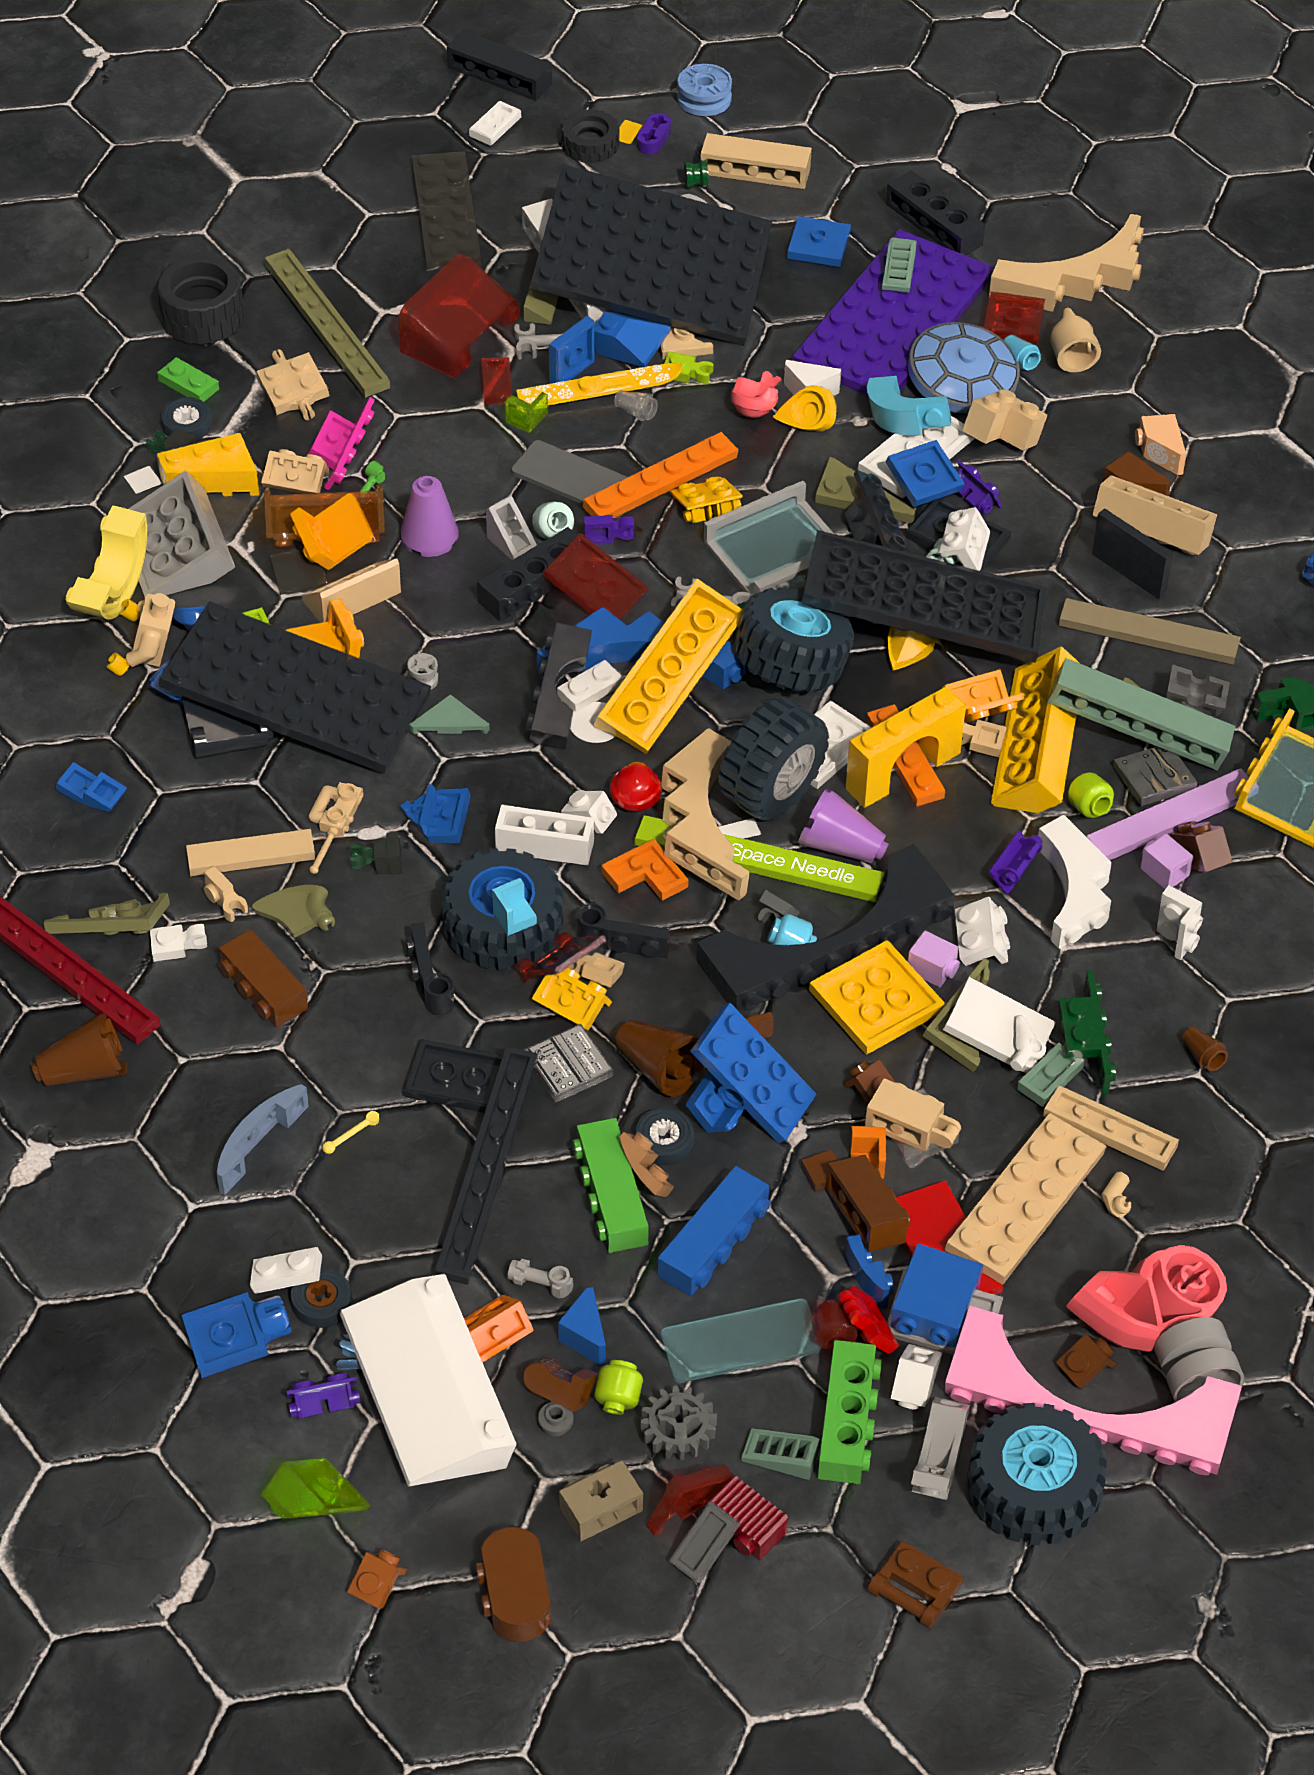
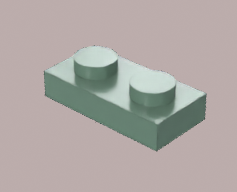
[1017,1043,1085,1107]

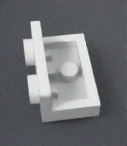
[955,897,1010,966]

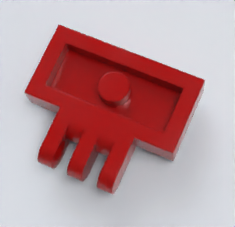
[838,1285,899,1354]

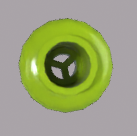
[1068,772,1114,818]
[594,1360,643,1415]

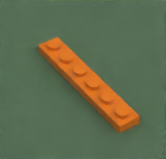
[583,432,738,518]

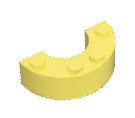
[66,505,147,620]

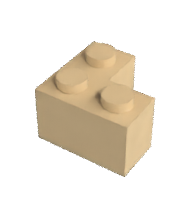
[962,390,1047,450]

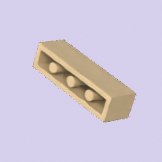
[701,133,812,189]
[1093,475,1217,555]

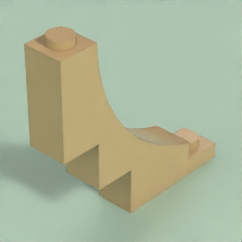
[661,728,750,900]

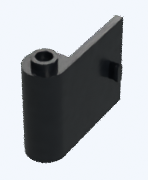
[181,695,274,758]

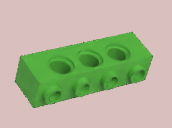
[818,1340,882,1484]

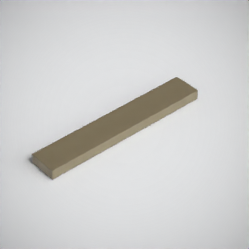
[1059,598,1241,665]

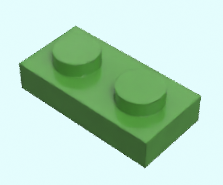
[157,357,219,402]

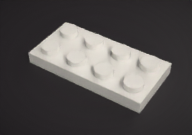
[858,416,974,498]

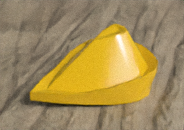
[773,385,836,432]
[887,626,936,671]

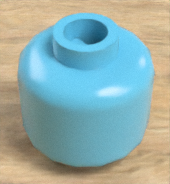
[767,914,817,945]

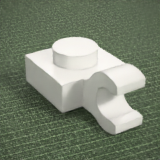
[150,924,207,962]

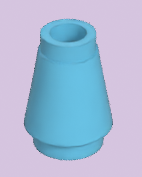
[1004,335,1041,370]

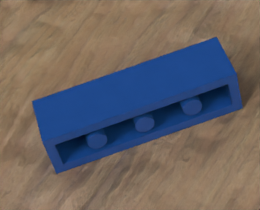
[658,1166,771,1296]

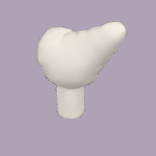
[1010,1015,1046,1071]

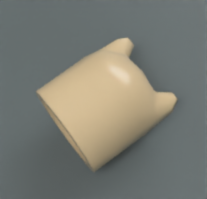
[1050,308,1101,372]

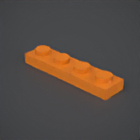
[866,704,945,807]

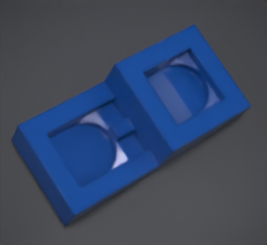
[55,762,127,812]

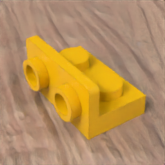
[532,967,612,1031]

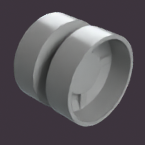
[1154,1317,1244,1402]

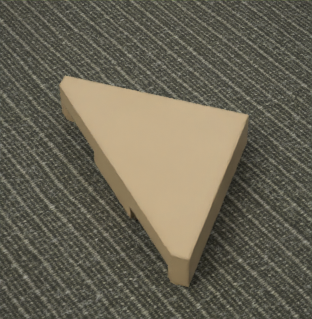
[656,322,713,360]

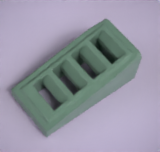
[882,238,917,292]
[741,1428,820,1480]

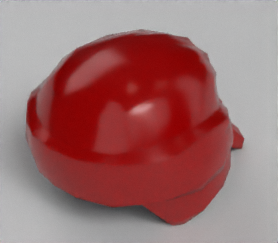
[609,762,662,811]

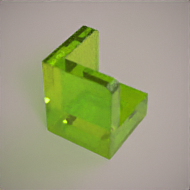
[505,392,548,433]

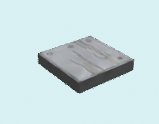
[1114,747,1197,806]

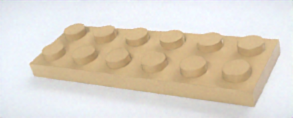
[945,1113,1106,1285]

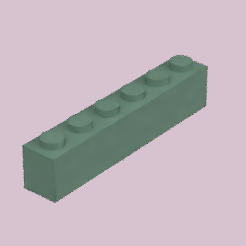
[1048,658,1235,770]

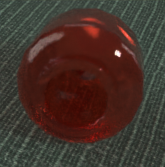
[810,1299,858,1352]

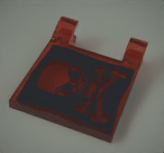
[514,932,607,983]

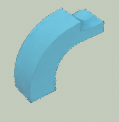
[867,376,952,435]

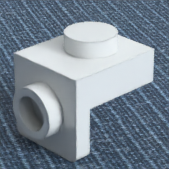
[561,790,617,834]

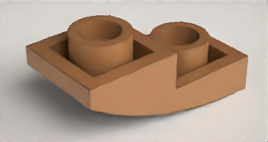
[620,1132,674,1197]

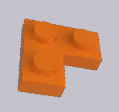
[601,839,689,901]

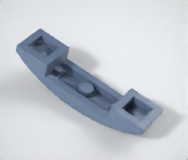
[217,1084,309,1196]

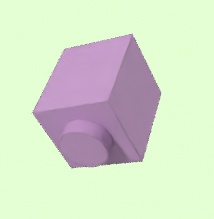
[1141,833,1193,889]
[908,931,960,988]

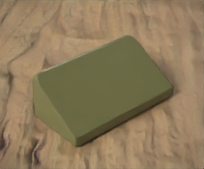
[524,276,559,325]

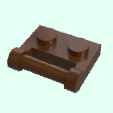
[868,1540,964,1629]

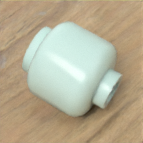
[532,502,574,539]

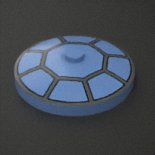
[908,322,1020,414]

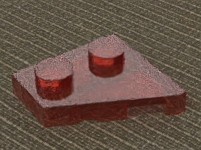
[647,1464,733,1536]

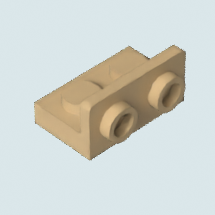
[261,449,329,497]

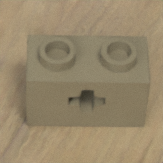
[559,1460,643,1542]

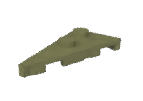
[815,457,916,523]
[43,893,170,935]
[923,958,990,1072]

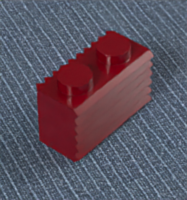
[705,1475,788,1560]

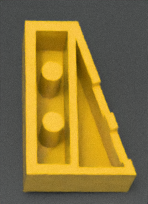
[157,433,259,496]

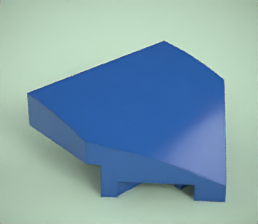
[400,784,471,843]

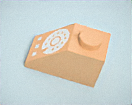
[1135,414,1186,475]

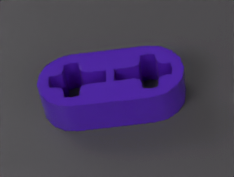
[637,113,671,154]

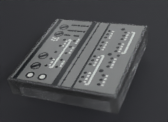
[524,1024,613,1103]

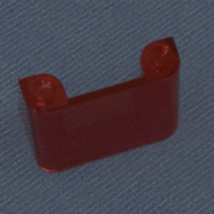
[398,254,520,378]

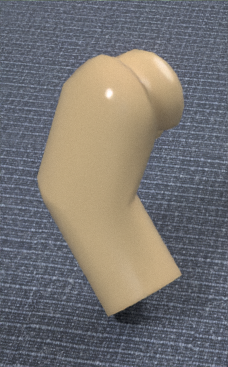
[1102,1172,1131,1217]

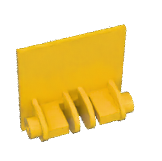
[670,477,742,524]

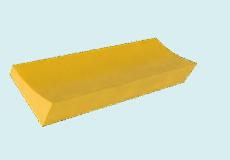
[594,579,743,754]

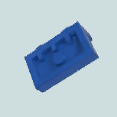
[685,1071,744,1133]

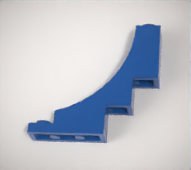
[537,607,745,689]

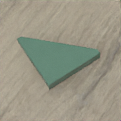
[410,695,490,734]

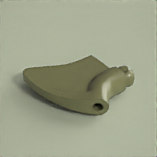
[252,885,335,938]

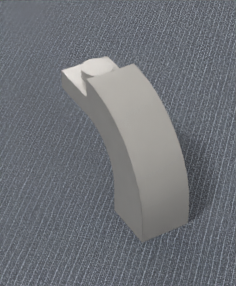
[911,1397,970,1500]

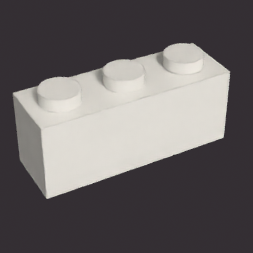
[495,805,594,865]

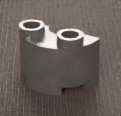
[1166,665,1230,717]

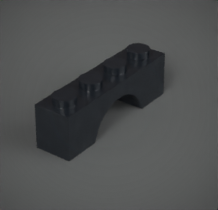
[526,622,592,750]

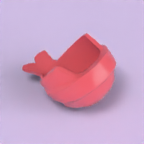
[731,371,782,418]

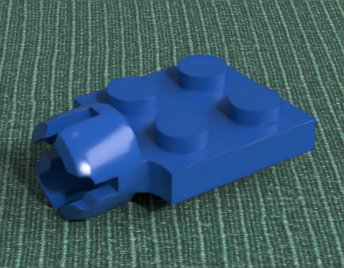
[182,1292,291,1378]

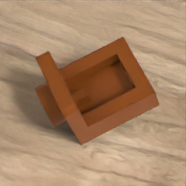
[347,1549,407,1608]

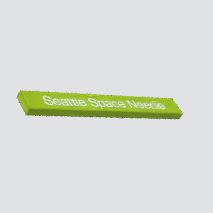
[635,815,885,903]

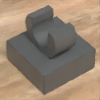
[758,890,800,927]

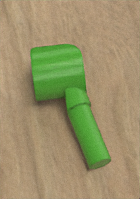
[358,461,385,499]

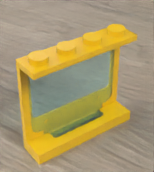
[1234,708,1314,848]

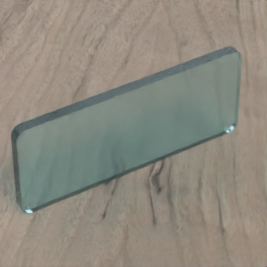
[661,1299,821,1383]

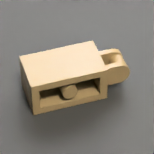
[865,1078,961,1152]

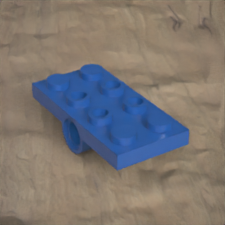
[690,1003,816,1143]

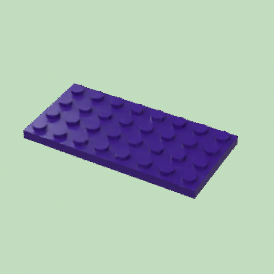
[792,229,995,395]

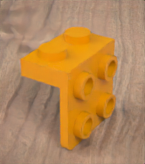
[290,493,373,570]
[286,598,364,658]
[942,669,1024,723]

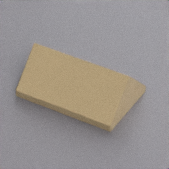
[301,558,401,623]

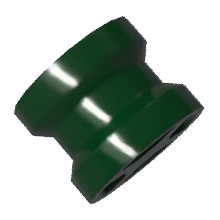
[684,160,709,188]

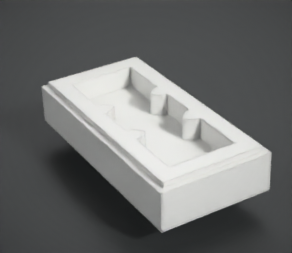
[469,101,521,146]

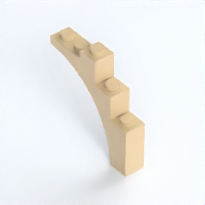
[989,214,1144,312]

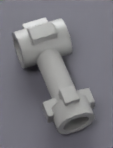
[508,1259,573,1298]

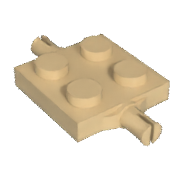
[256,349,329,420]

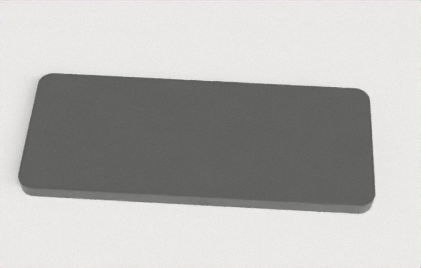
[512,440,628,518]

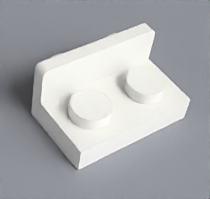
[939,507,990,571]
[1157,885,1203,960]

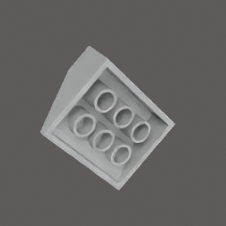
[129,470,235,597]

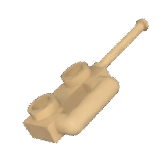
[309,782,363,874]

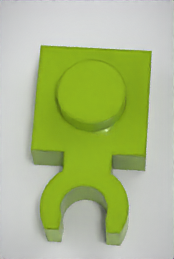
[664,351,713,384]

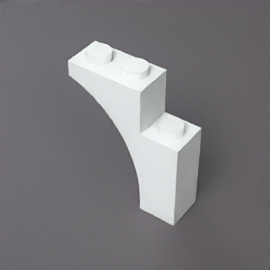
[1038,815,1111,949]

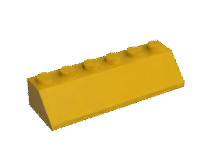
[991,646,1079,813]

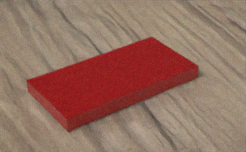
[895,1180,1003,1295]

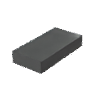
[669,1501,741,1583]

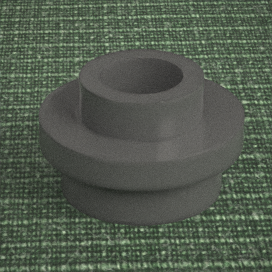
[538,1402,574,1436]

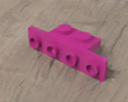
[307,397,375,490]

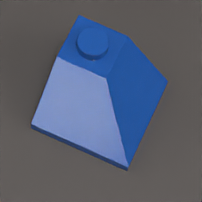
[594,312,671,367]

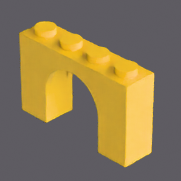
[846,686,966,808]

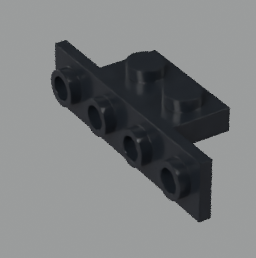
[844,470,909,553]

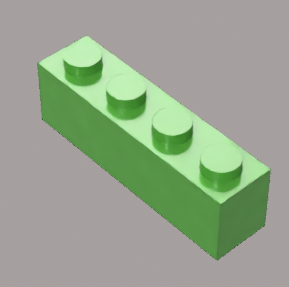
[572,1118,648,1253]

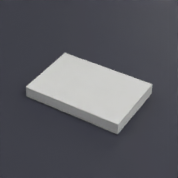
[810,700,871,789]
[943,977,1056,1074]

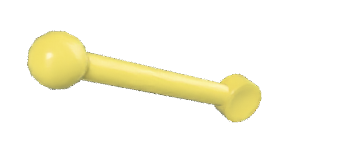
[322,1111,379,1154]

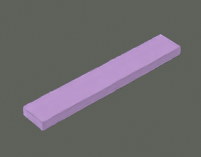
[1087,768,1259,860]

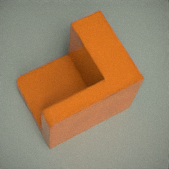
[851,1126,886,1179]

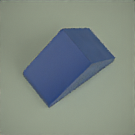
[558,1287,606,1365]

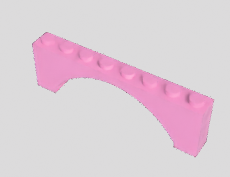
[945,1306,1242,1475]

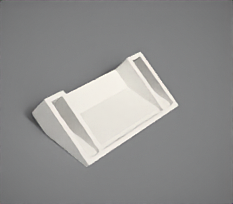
[340,1274,516,1487]

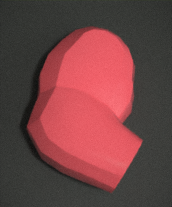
[1066,1245,1227,1352]

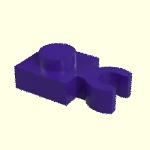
[584,515,634,545]

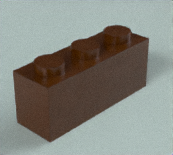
[218,929,308,1028]
[826,1154,910,1252]

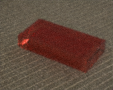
[482,357,512,404]

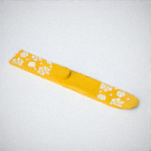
[516,363,682,410]

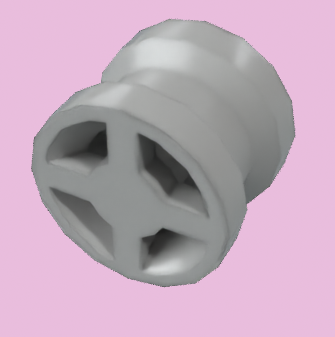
[408,653,438,690]

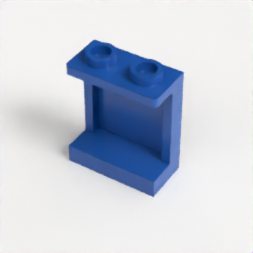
[890,1244,983,1348]

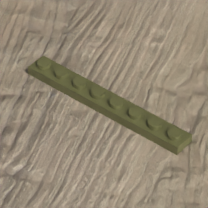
[265,249,390,398]

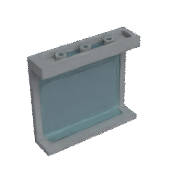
[704,481,854,598]

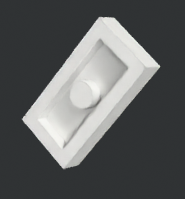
[557,660,623,712]
[250,1247,322,1294]

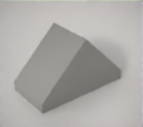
[486,495,537,560]

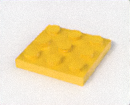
[809,940,945,1055]

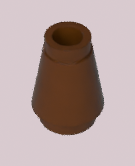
[1182,1026,1228,1071]

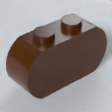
[476,1527,551,1642]

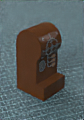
[523,1357,597,1412]

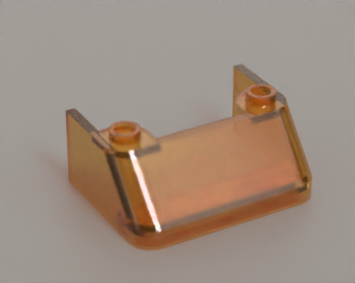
[264,485,386,547]

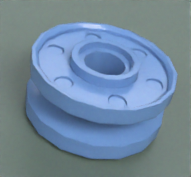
[677,64,732,116]

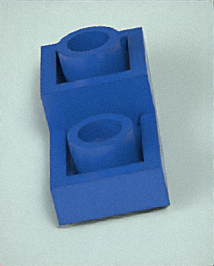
[845,1235,894,1309]

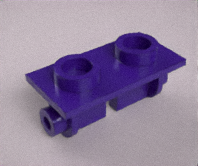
[957,460,1002,514]
[988,830,1043,895]
[286,1373,360,1420]

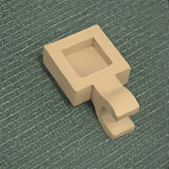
[961,719,1007,757]
[204,866,248,922]
[567,948,625,987]

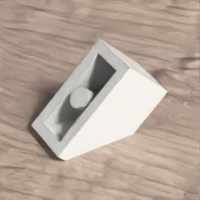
[891,1344,942,1409]

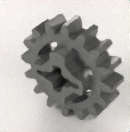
[640,1385,717,1461]

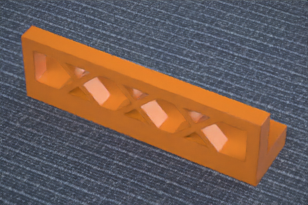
[464,1295,534,1363]

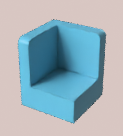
[492,878,537,936]

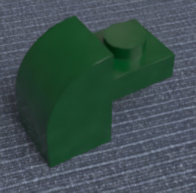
[1253,677,1314,732]

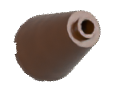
[32,1013,128,1086]
[616,1020,704,1097]

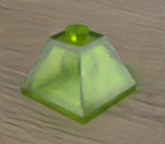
[261,1458,370,1519]

